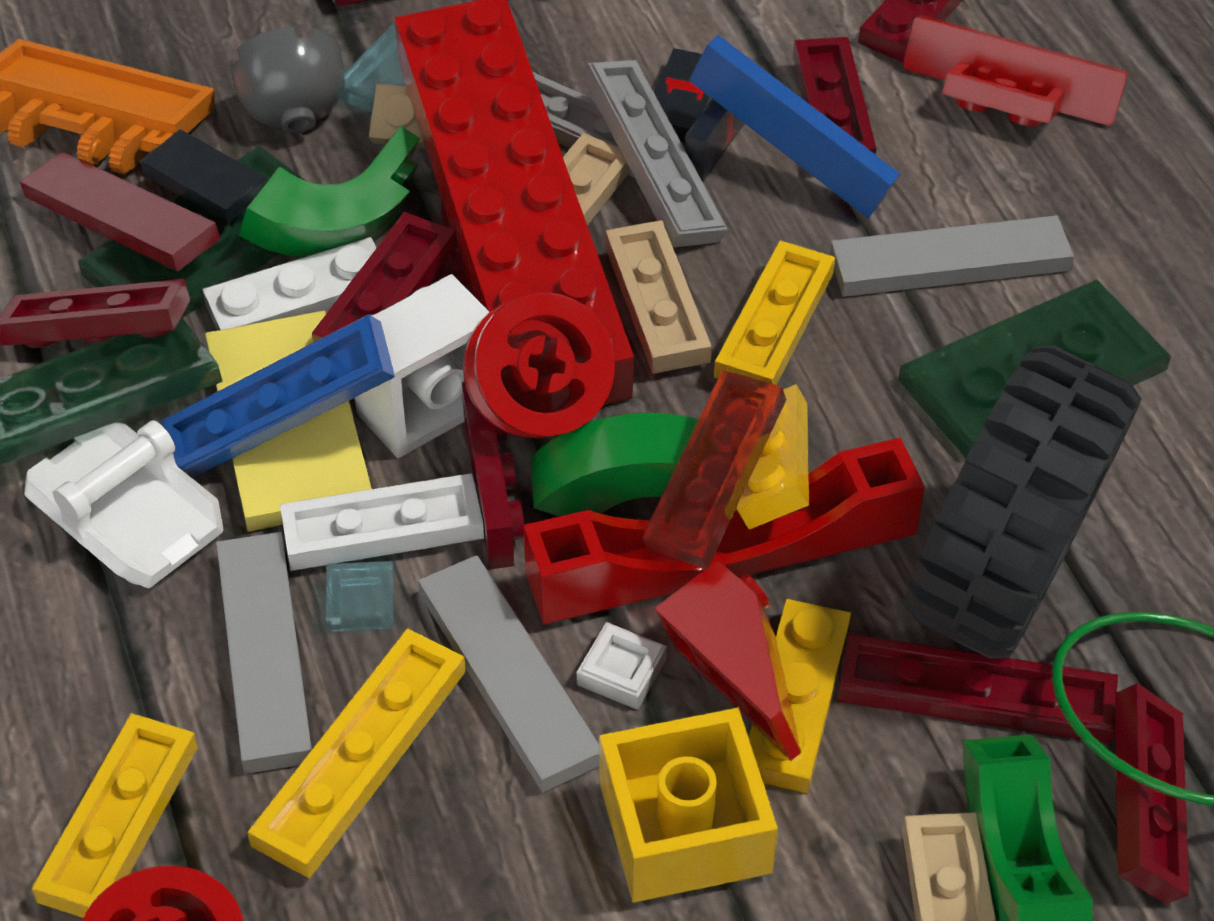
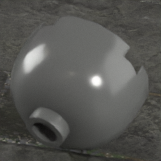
[230,27,345,133]

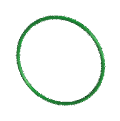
[1052,612,1214,806]

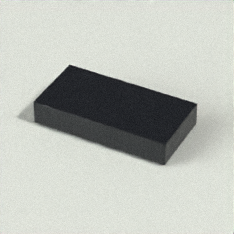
[140,129,266,224]

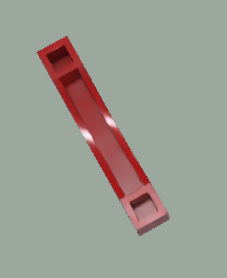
[523,437,925,625]

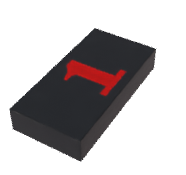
[654,48,712,142]
[685,99,745,183]

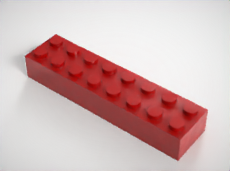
[394,0,634,413]

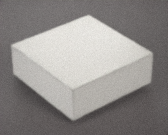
[577,622,667,710]

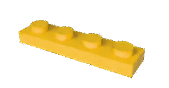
[247,628,466,879]

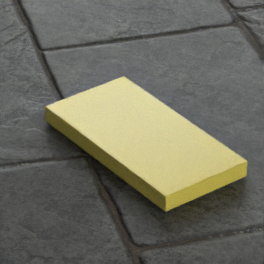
[205,310,372,532]

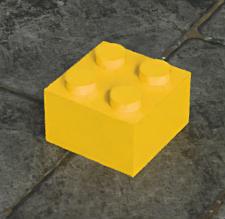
[599,708,778,903]

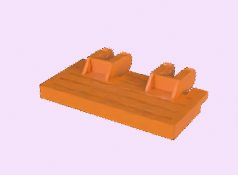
[0,39,215,174]

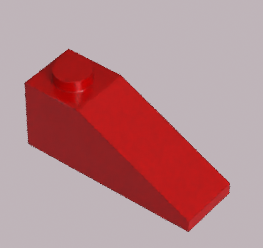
[655,560,802,761]

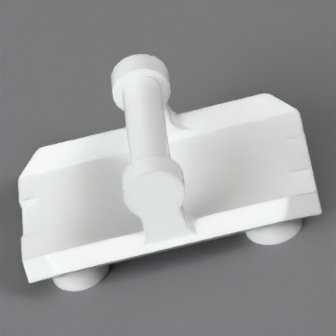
[24,420,223,588]

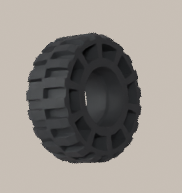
[904,346,1142,659]

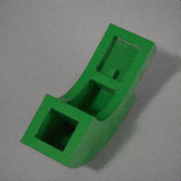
[239,125,420,257]
[531,413,739,516]
[962,734,1093,921]

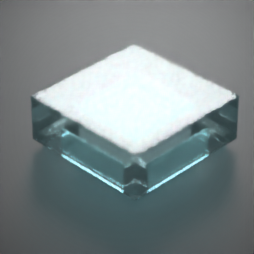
[326,561,394,631]

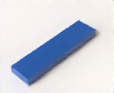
[689,35,900,219]
[161,314,395,478]

